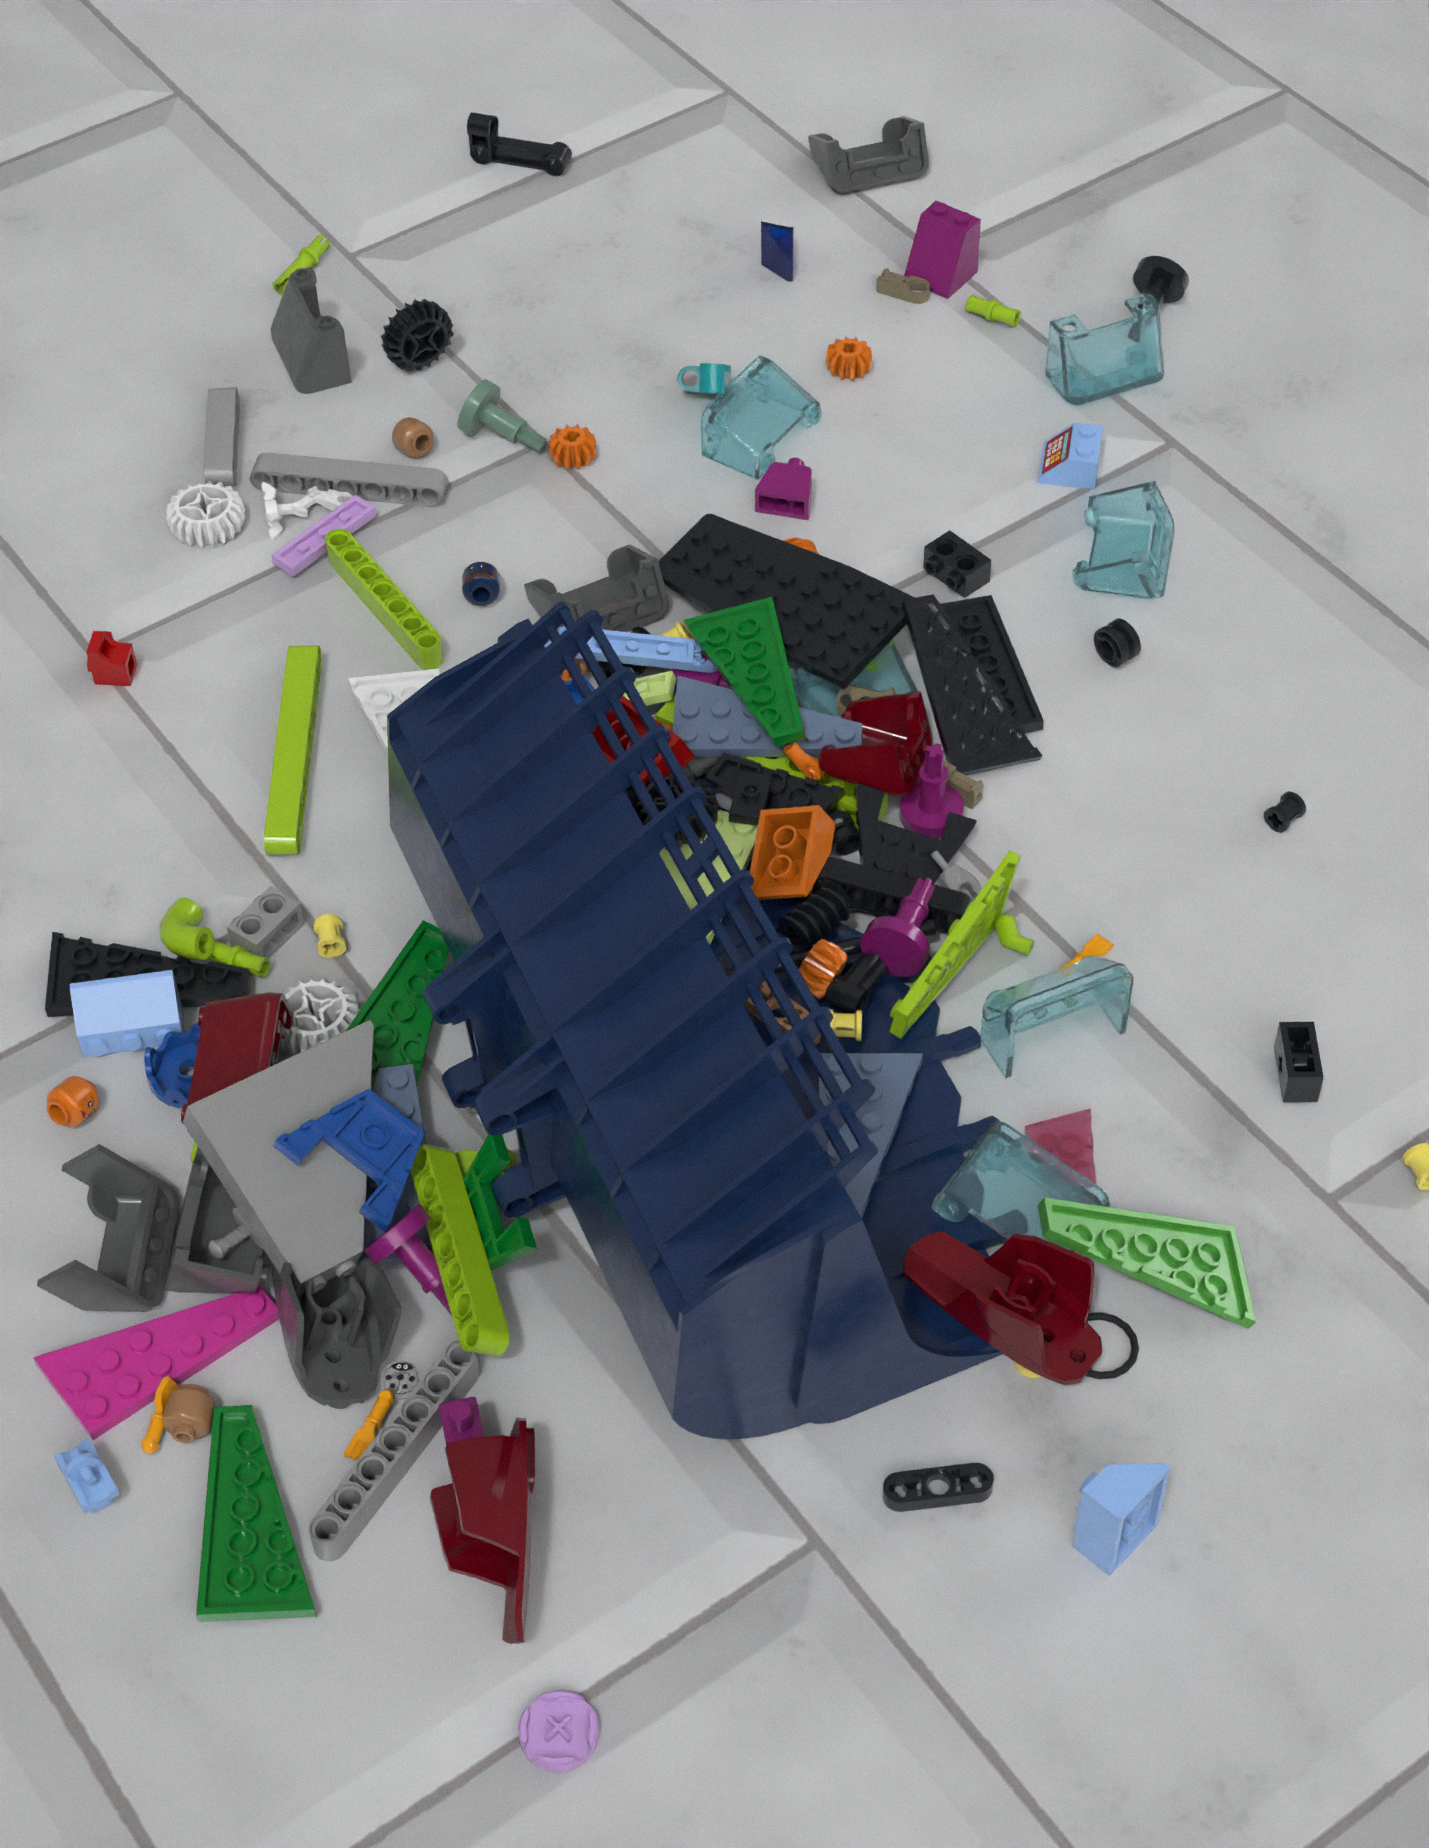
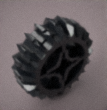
[381,298,454,372]
[631,772,719,850]

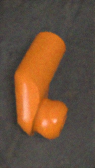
[783,742,824,780]

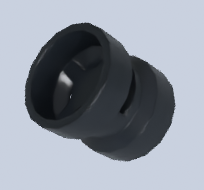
[828,811,860,856]

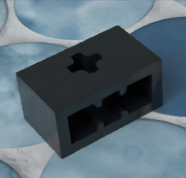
[1274,1022,1324,1102]

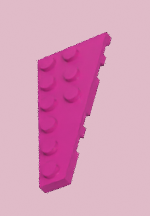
[33,1286,280,1440]

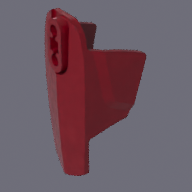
[903,1231,1102,1385]
[430,1417,535,1644]

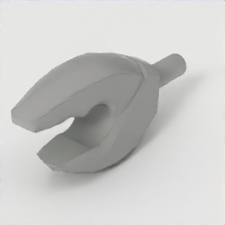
[931,851,982,898]

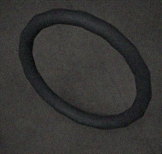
[1073,1312,1139,1380]

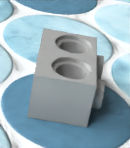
[227,886,305,958]

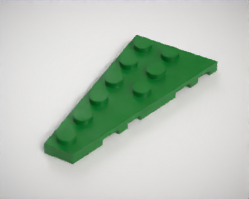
[683,597,806,746]
[346,920,449,1092]
[196,1405,317,1622]

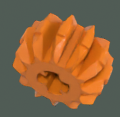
[826,336,872,381]
[549,424,596,470]
[798,939,847,999]

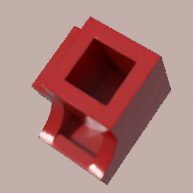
[86,631,137,686]

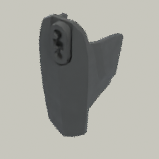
[271,1259,402,1409]

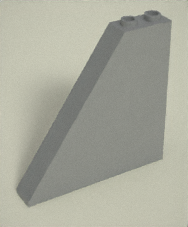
[183,1020,374,1297]

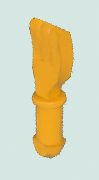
[1059,934,1114,979]
[141,1376,180,1454]
[344,1389,395,1461]

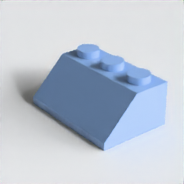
[70,970,185,1057]
[1073,1463,1170,1576]

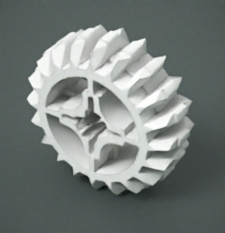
[166,481,245,548]
[280,976,360,1056]

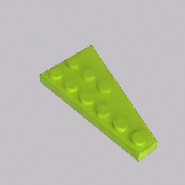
[889,850,1021,1039]

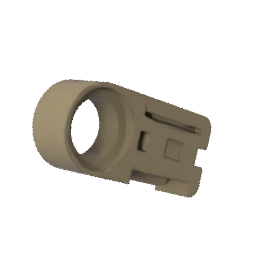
[876,268,930,304]
[944,761,984,809]

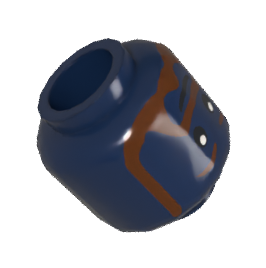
[462,562,500,606]

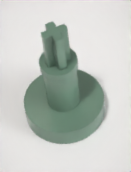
[457,379,548,454]

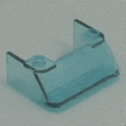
[980,956,1134,1079]

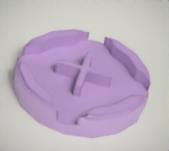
[518,1690,600,1773]

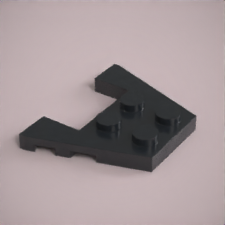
[854,783,977,884]

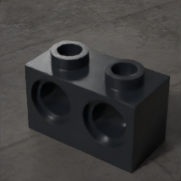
[923,530,991,598]

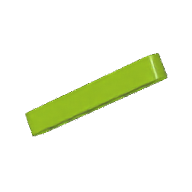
[325,529,443,670]
[410,1143,510,1356]

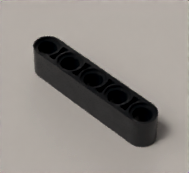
[811,857,972,933]

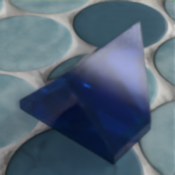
[761,221,793,282]

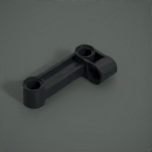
[467,112,572,176]

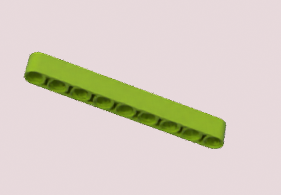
[264,645,322,855]

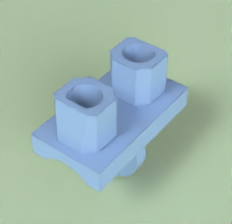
[54,1438,120,1513]

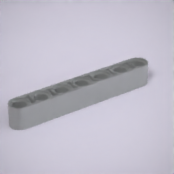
[250,453,448,507]
[309,1340,480,1561]

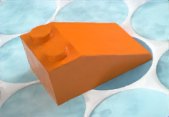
[750,805,836,900]

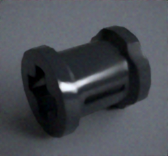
[1263,791,1306,833]

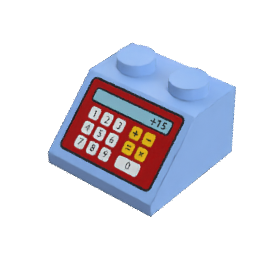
[1038,423,1103,489]

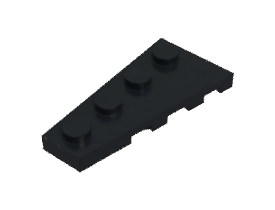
[705,753,845,814]

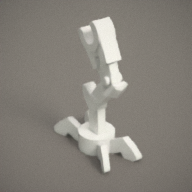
[261,482,352,541]

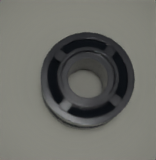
[1093,618,1141,668]

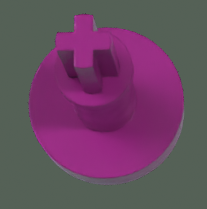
[899,743,964,839]
[860,878,935,977]
[364,1204,452,1316]

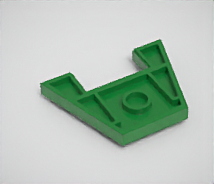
[463,1134,537,1271]

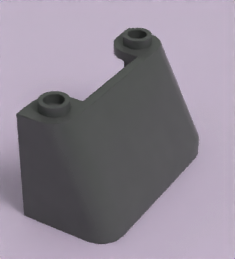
[808,116,929,193]
[270,266,352,394]
[524,544,669,632]
[164,1147,269,1293]

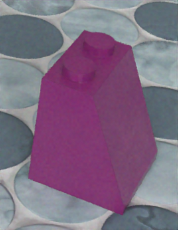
[904,200,981,299]

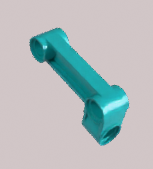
[677,363,731,394]

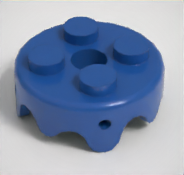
[144,1023,201,1108]

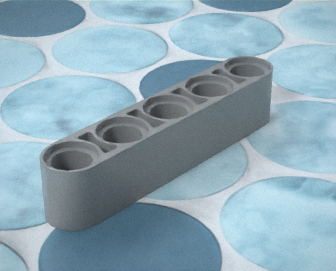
[204,387,240,487]

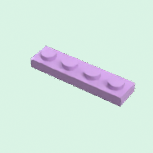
[271,495,377,577]

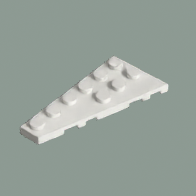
[348,669,440,755]

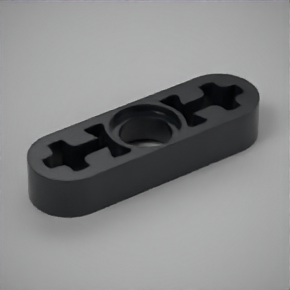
[883,1462,994,1512]

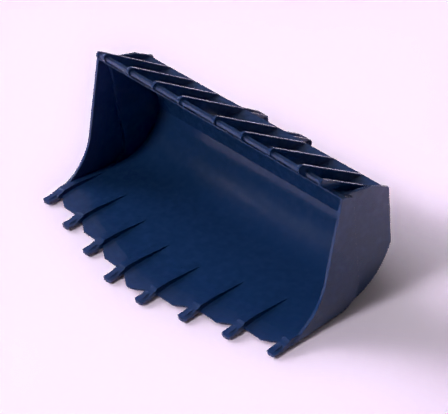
[387,602,1028,1439]

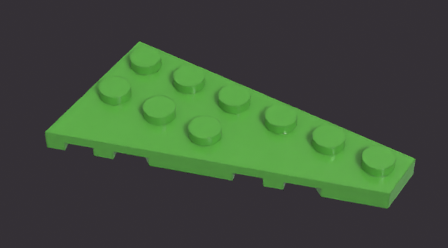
[1038,1197,1256,1329]

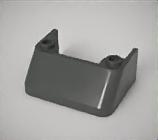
[37,1144,179,1312]

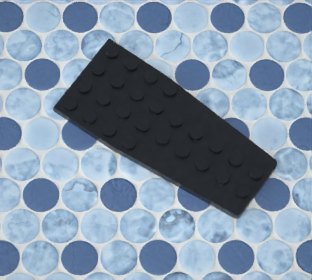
[659,514,915,690]

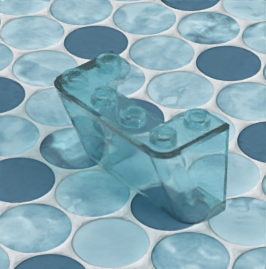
[1045,293,1165,405]

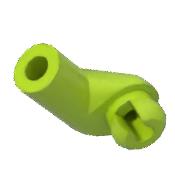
[995,914,1034,956]

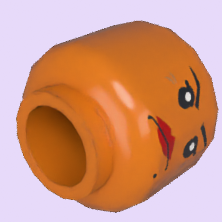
[46,1076,99,1127]

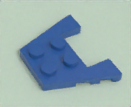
[273,1089,425,1232]

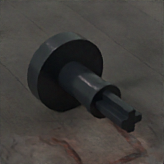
[1127,256,1189,342]

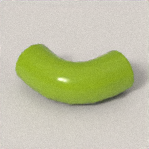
[160,897,214,960]

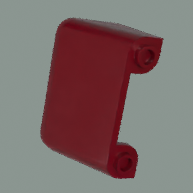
[818,691,933,798]
[181,992,294,1137]

